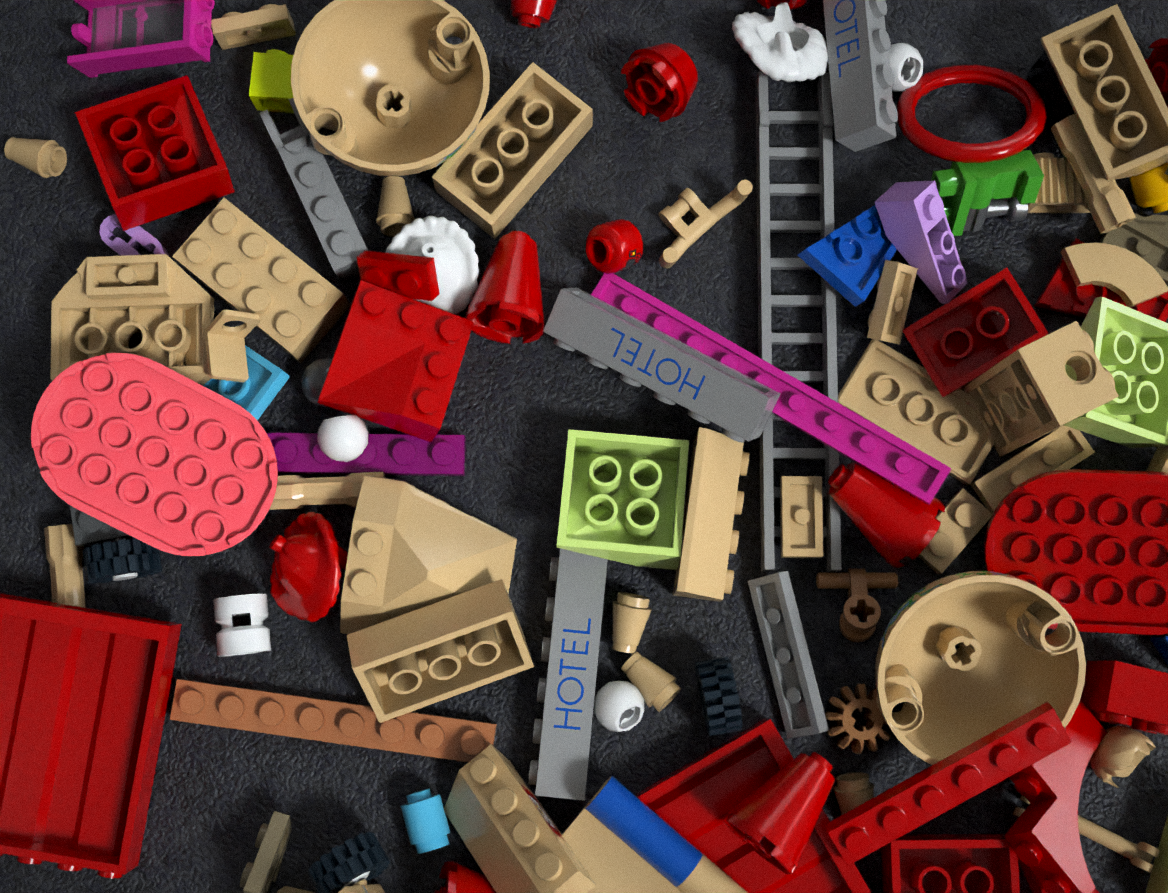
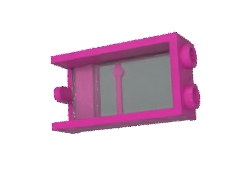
[67,0,215,78]

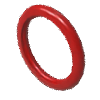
[896,64,1047,163]

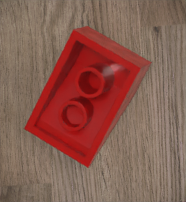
[902,268,1049,398]

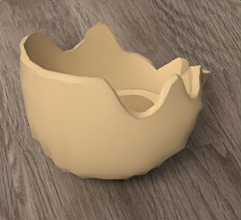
[1090,725,1156,788]

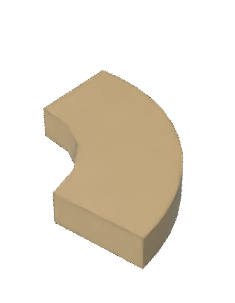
[1061,242,1168,308]

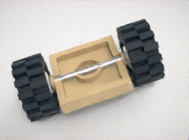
[307,832,390,893]

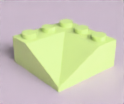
[1064,297,1168,448]
[557,429,689,570]

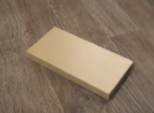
[838,339,1000,486]

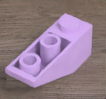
[875,180,968,304]

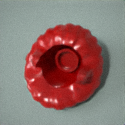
[269,512,348,622]

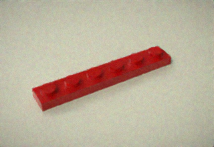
[824,702,1072,866]

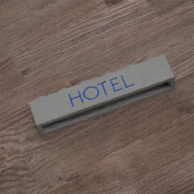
[823,0,898,152]
[544,287,781,443]
[528,548,608,801]

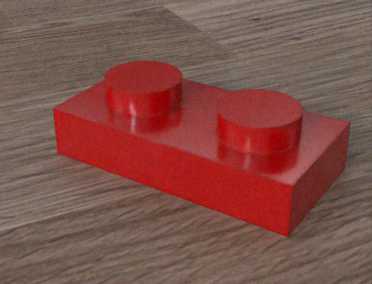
[356,250,440,301]

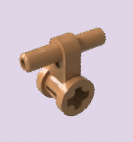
[816,568,898,642]

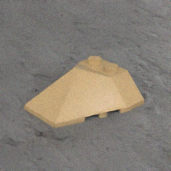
[340,475,517,634]

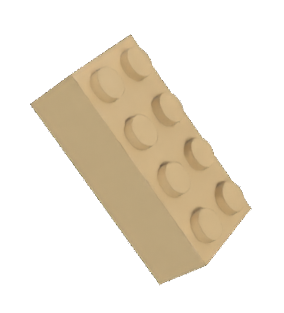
[432,62,593,239]
[172,198,351,363]
[347,579,534,723]

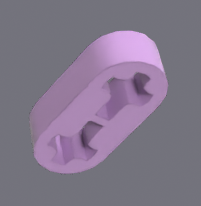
[99,214,169,256]

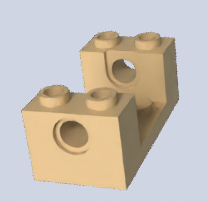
[963,321,1119,457]

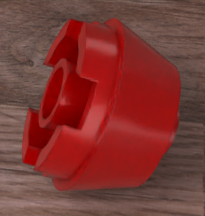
[621,43,698,122]

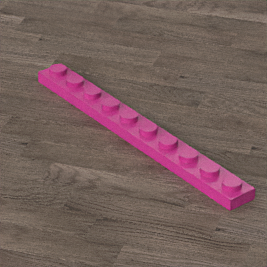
[591,273,951,505]

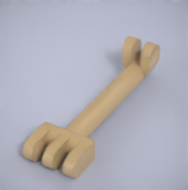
[1013,795,1160,873]

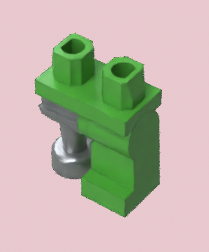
[931,150,1044,236]

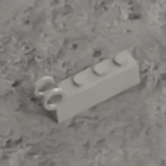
[260,98,369,283]

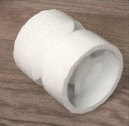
[213,594,271,657]

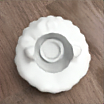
[732,2,829,82]
[385,215,480,314]

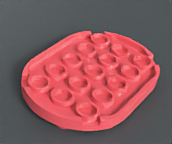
[31,353,278,556]

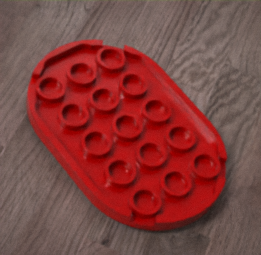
[984,469,1168,635]

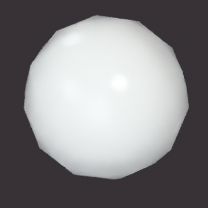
[888,43,923,92]
[317,415,369,462]
[594,681,644,732]

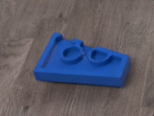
[797,205,897,307]

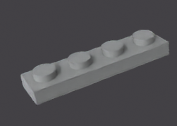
[748,571,829,739]

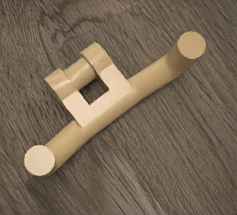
[658,180,753,269]

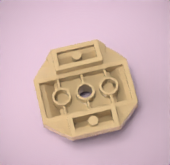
[50,254,214,386]

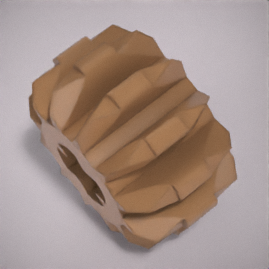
[825,684,890,754]

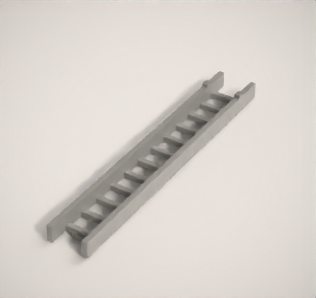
[755,72,842,572]

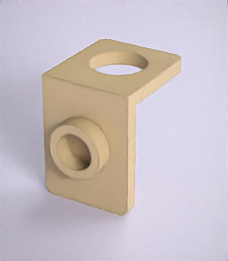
[204,309,260,383]

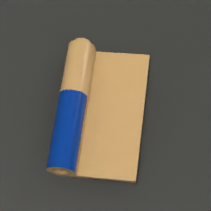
[562,776,748,893]

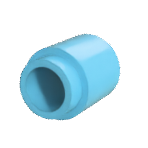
[400,788,450,854]

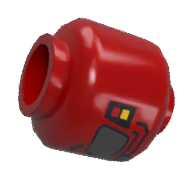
[586,219,643,274]

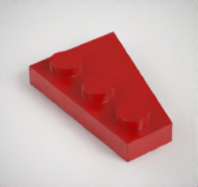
[1034,238,1168,322]

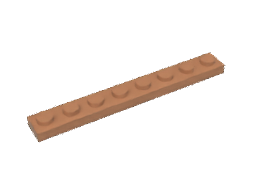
[170,679,497,762]

